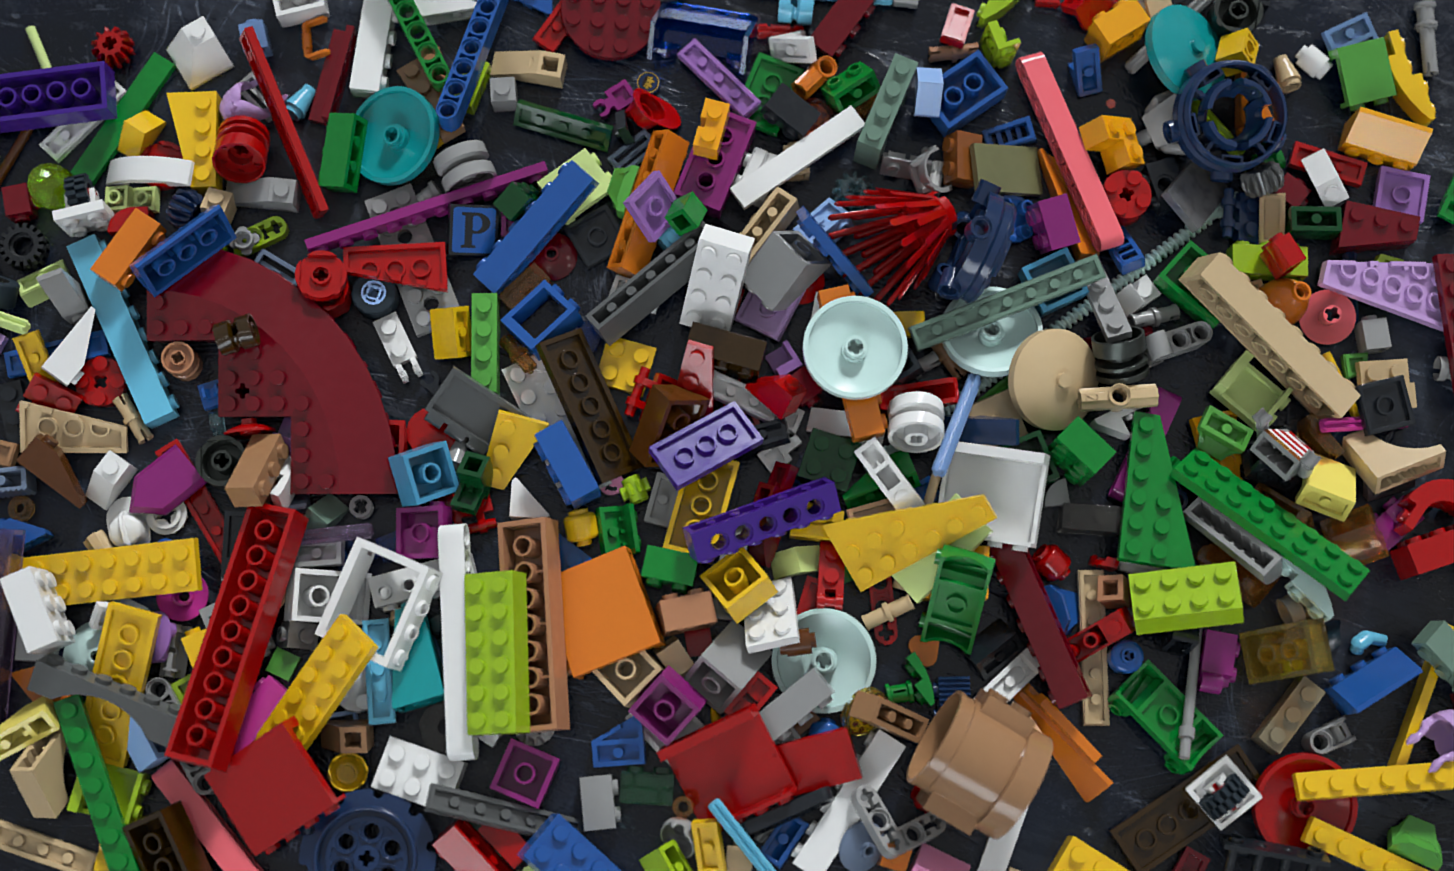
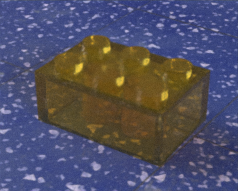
[1239,618,1335,685]

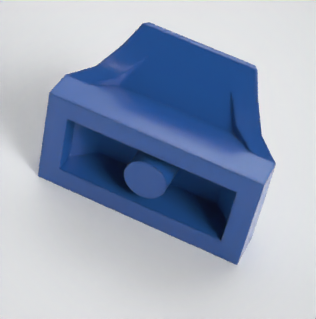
[1044,584,1079,635]

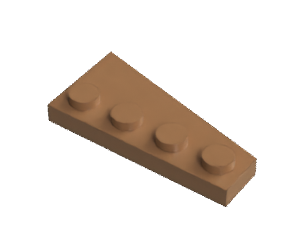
[396,46,466,144]

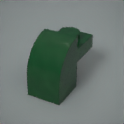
[450,451,493,516]

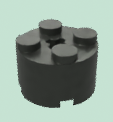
[1207,0,1263,39]
[195,435,246,491]

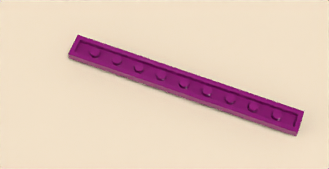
[304,161,548,253]

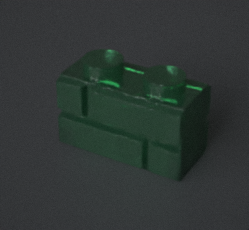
[619,766,675,806]

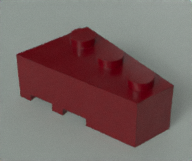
[1329,200,1421,256]

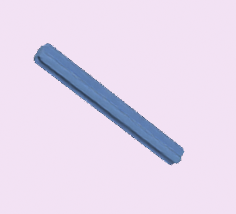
[931,373,981,477]

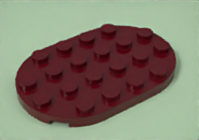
[561,0,660,61]

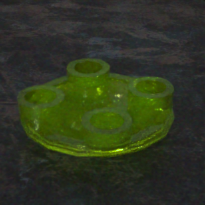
[27,163,73,210]

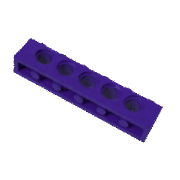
[682,477,841,564]

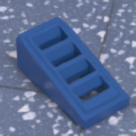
[982,116,1037,146]
[1108,226,1145,276]

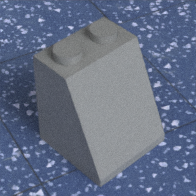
[744,231,832,311]
[684,620,773,715]

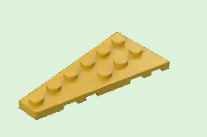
[822,494,997,592]

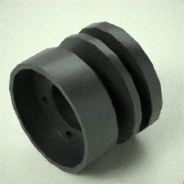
[1091,326,1150,385]

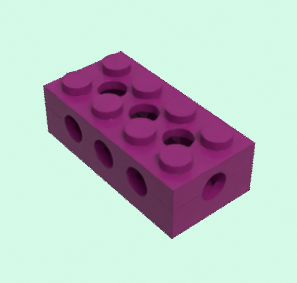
[674,112,757,220]

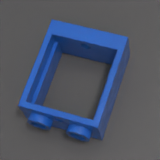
[500,279,583,361]

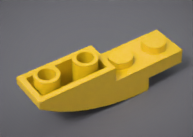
[1384,30,1436,127]

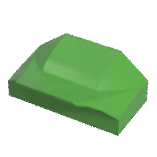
[607,165,640,219]
[1197,405,1254,461]
[1387,815,1443,871]

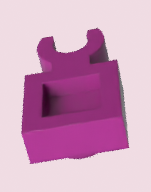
[593,79,633,120]

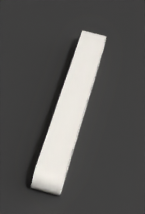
[438,523,479,761]

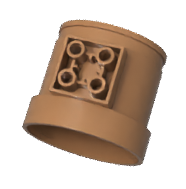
[906,688,1053,840]

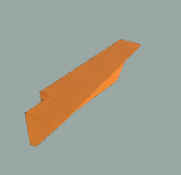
[1038,148,1100,262]
[1013,683,1113,802]

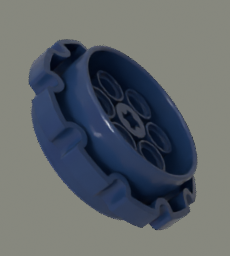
[299,789,438,871]

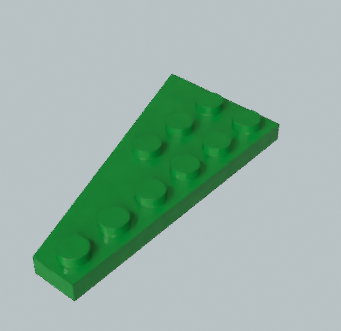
[1116,411,1195,569]

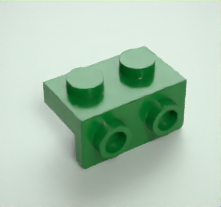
[595,503,641,556]

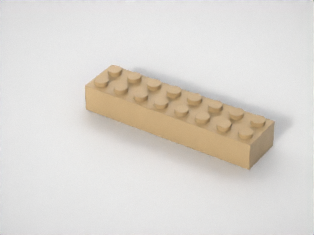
[1178,252,1361,419]

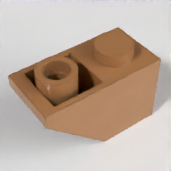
[320,719,374,753]

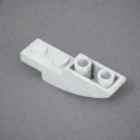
[854,436,926,510]

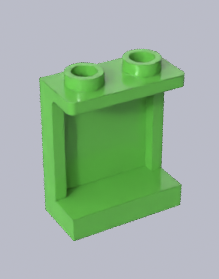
[1328,37,1397,112]

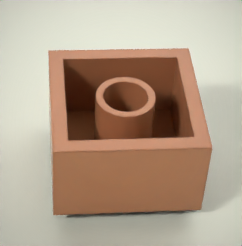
[655,588,717,637]

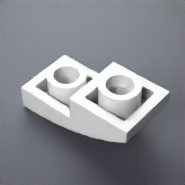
[270,455,295,508]

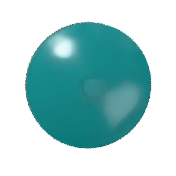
[1145,5,1225,101]
[356,86,440,186]

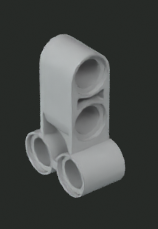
[1143,321,1213,368]

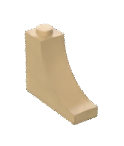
[1341,430,1446,495]
[9,726,69,818]

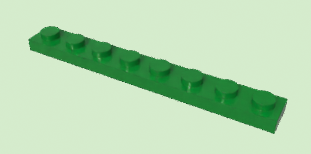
[53,694,141,871]

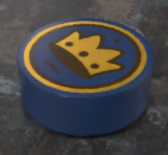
[636,71,661,95]

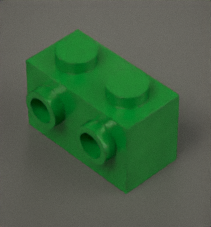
[820,61,881,114]

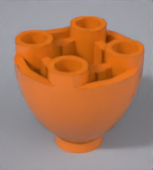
[1259,278,1311,325]

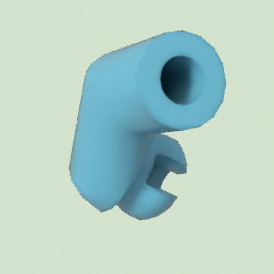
[1350,630,1388,655]

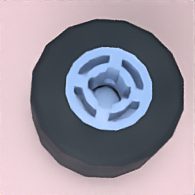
[351,277,400,320]

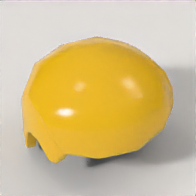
[327,753,369,792]

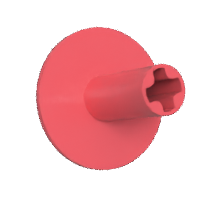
[1299,290,1356,345]

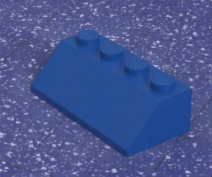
[129,204,237,298]

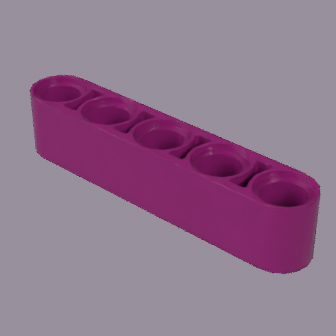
[1108,386,1182,503]

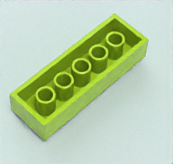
[464,570,530,736]

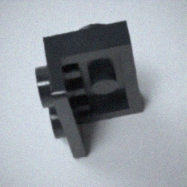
[1241,449,1302,492]

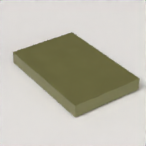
[969,143,1043,197]

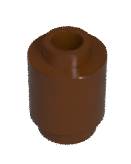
[779,627,817,657]

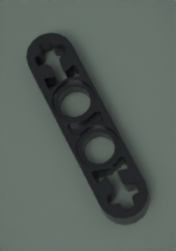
[740,786,835,838]

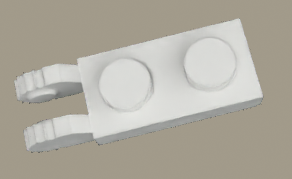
[373,312,424,384]

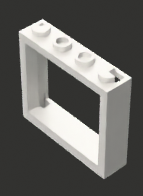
[315,537,443,672]

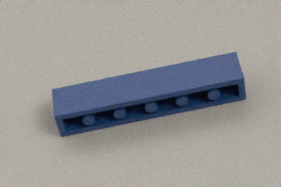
[473,160,600,297]

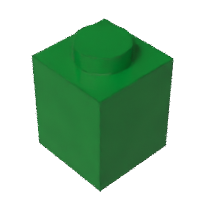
[664,191,707,236]

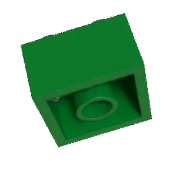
[641,545,699,595]

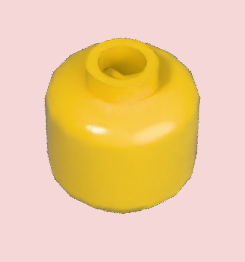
[563,508,599,547]

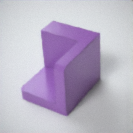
[765,340,803,375]

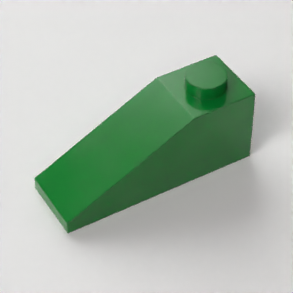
[843,451,921,509]

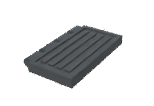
[424,366,534,455]

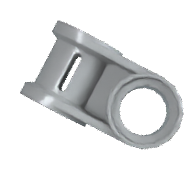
[1301,715,1357,755]

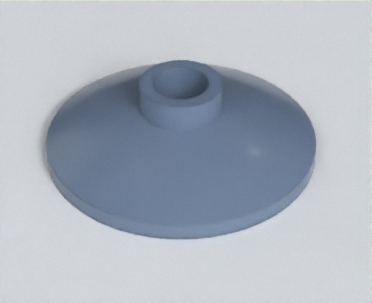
[839,821,884,871]

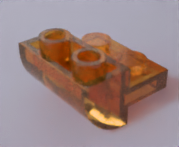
[1320,504,1389,565]

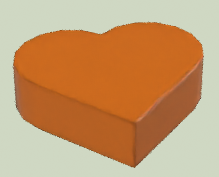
[908,635,939,667]

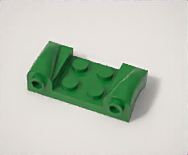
[919,544,995,655]
[1107,659,1224,775]

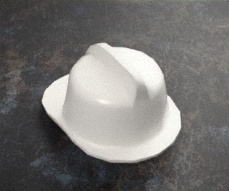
[106,497,151,547]

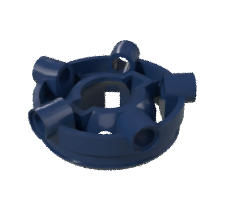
[1163,59,1288,183]
[928,179,1017,303]

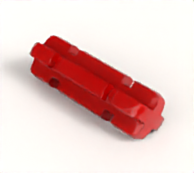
[756,24,804,39]

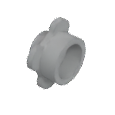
[229,226,260,256]

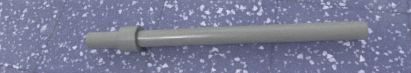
[1178,628,1203,760]

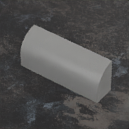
[1183,496,1282,584]

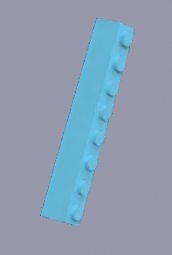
[66,234,180,429]

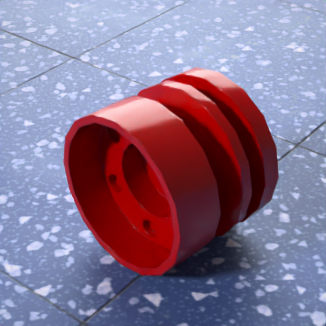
[212,115,271,183]

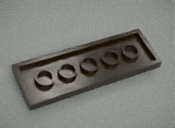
[535,328,644,486]
[1108,744,1260,871]

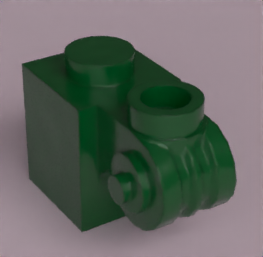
[493,181,542,221]

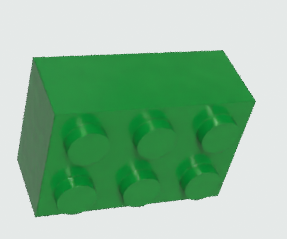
[1152,240,1220,329]
[1048,416,1116,487]

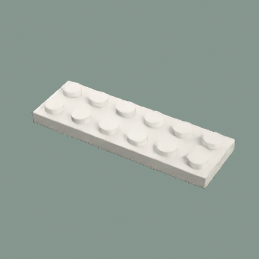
[502,355,612,505]

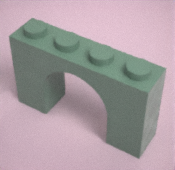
[853,53,919,170]

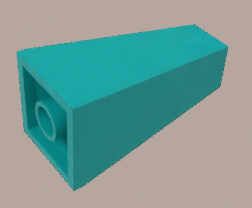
[392,602,445,714]

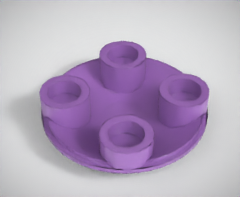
[151,611,177,663]

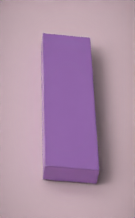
[677,38,762,119]

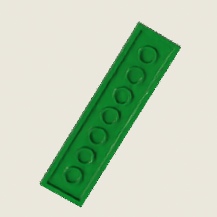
[1169,448,1370,601]

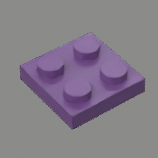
[1373,166,1430,225]
[623,171,677,242]

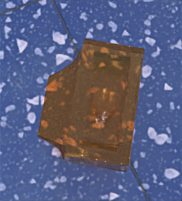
[1297,412,1346,460]

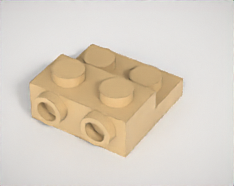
[1355,359,1417,408]

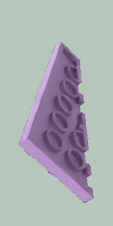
[1317,260,1444,332]

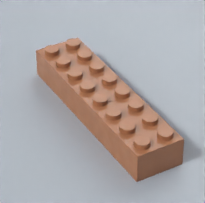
[497,517,570,734]

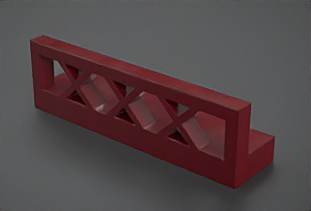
[308,25,358,126]

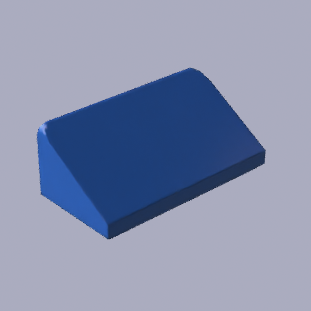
[760,817,810,870]

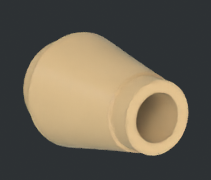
[1273,55,1302,93]

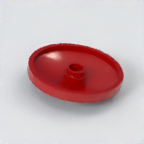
[1251,753,1358,855]

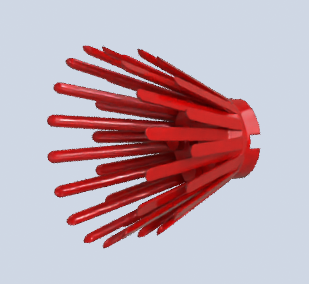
[828,187,957,306]

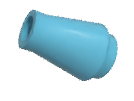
[284,84,316,121]

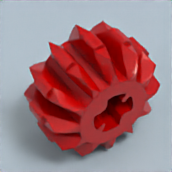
[91,26,135,69]

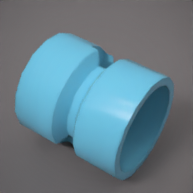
[777,0,814,25]

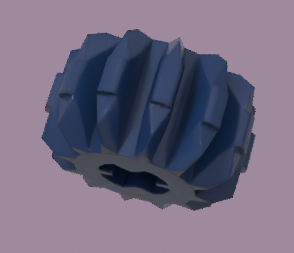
[166,187,204,229]

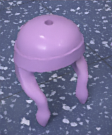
[219,79,288,121]
[1406,709,1454,773]

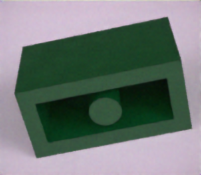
[1285,206,1342,240]

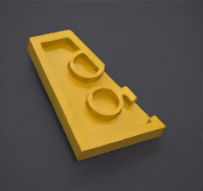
[486,409,549,490]

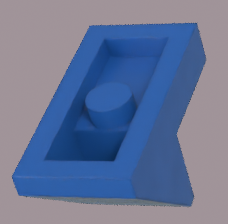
[1068,43,1102,98]

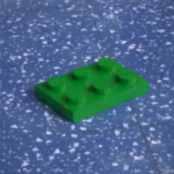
[733,52,805,138]

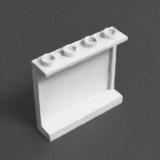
[938,442,1050,552]

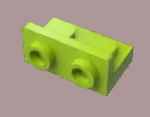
[979,20,1021,68]

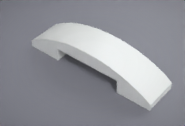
[106,156,195,187]
[973,647,1040,703]

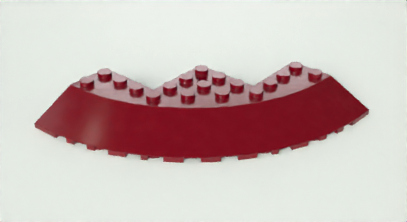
[147,250,398,494]

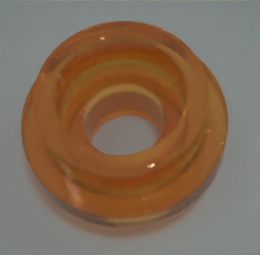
[8,496,35,522]

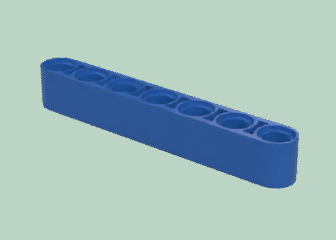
[436,0,508,132]

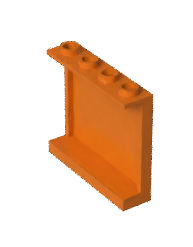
[561,546,666,680]

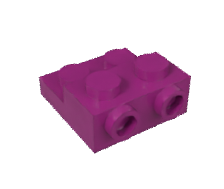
[396,501,452,560]

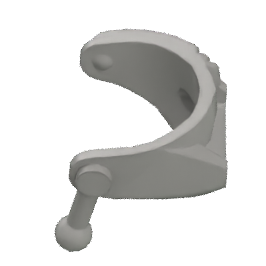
[908,145,953,194]

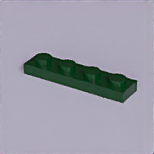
[513,99,614,152]

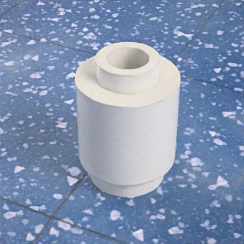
[1295,44,1333,80]

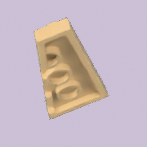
[19,400,128,453]

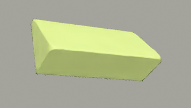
[17,259,71,307]

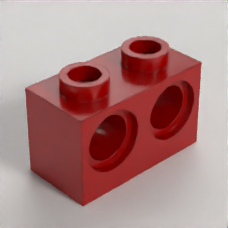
[723,671,778,715]

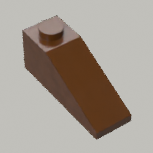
[16,433,88,509]

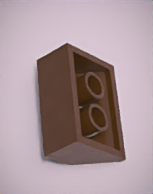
[629,385,710,467]

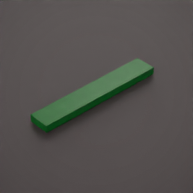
[70,52,177,186]

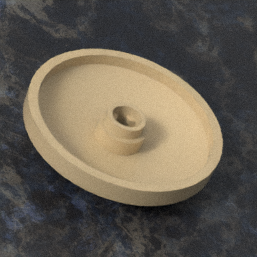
[1008,329,1098,431]

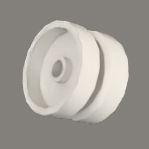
[888,391,945,453]

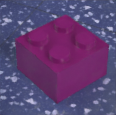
[1025,193,1081,255]
[628,665,708,746]
[490,738,562,809]

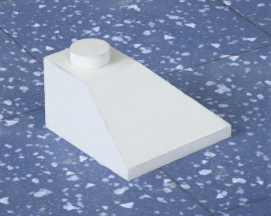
[166,16,234,91]

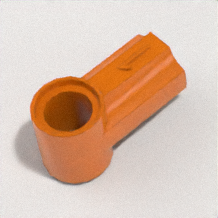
[791,56,837,100]

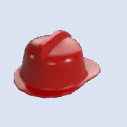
[625,88,681,129]

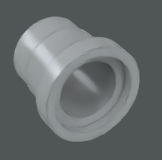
[415,180,443,202]

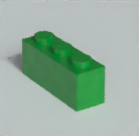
[318,113,368,193]

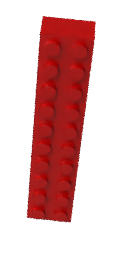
[164,503,309,773]

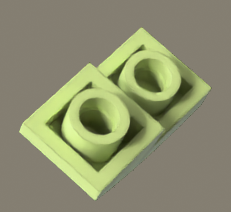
[105,185,161,213]

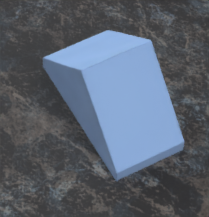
[914,67,943,118]

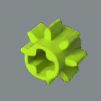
[619,474,651,505]

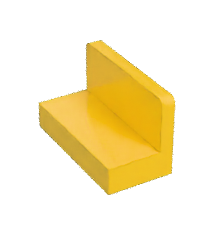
[430,306,471,360]

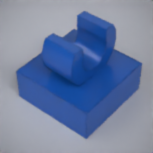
[197,379,218,411]

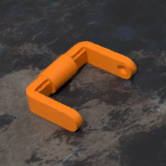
[302,16,330,61]

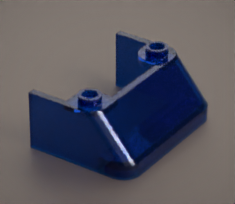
[647,2,758,75]

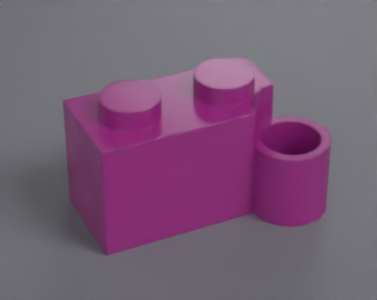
[1197,629,1240,695]

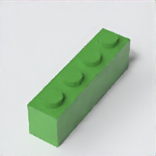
[471,293,500,396]

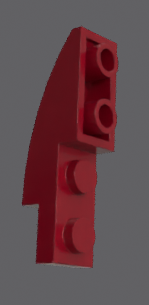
[749,461,799,568]

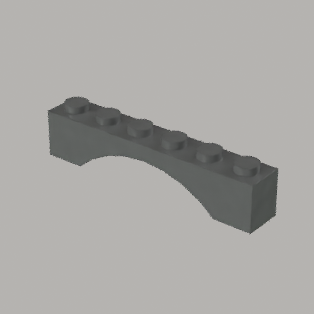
[27,654,181,747]

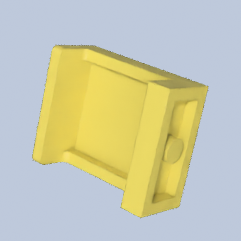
[1295,453,1356,522]

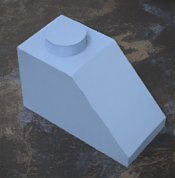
[127,716,169,773]

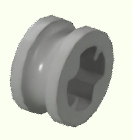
[349,495,374,520]

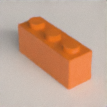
[90,208,167,292]

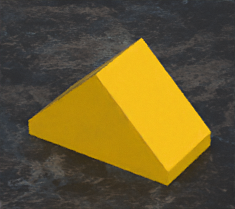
[118,110,167,157]

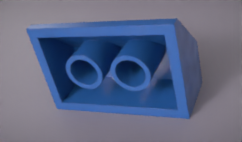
[1324,646,1423,716]

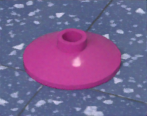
[156,578,209,622]

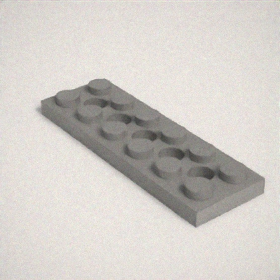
[364,183,459,338]

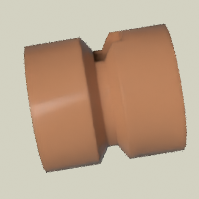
[161,341,203,381]

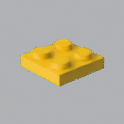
[599,338,657,397]

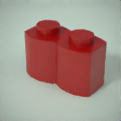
[1259,232,1306,280]

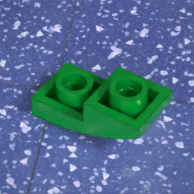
[904,652,935,707]

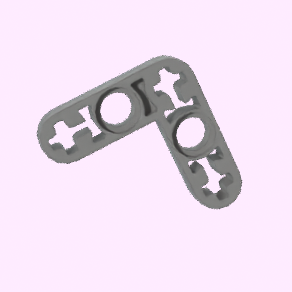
[851,784,946,859]

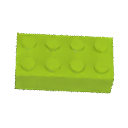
[1128,561,1244,635]

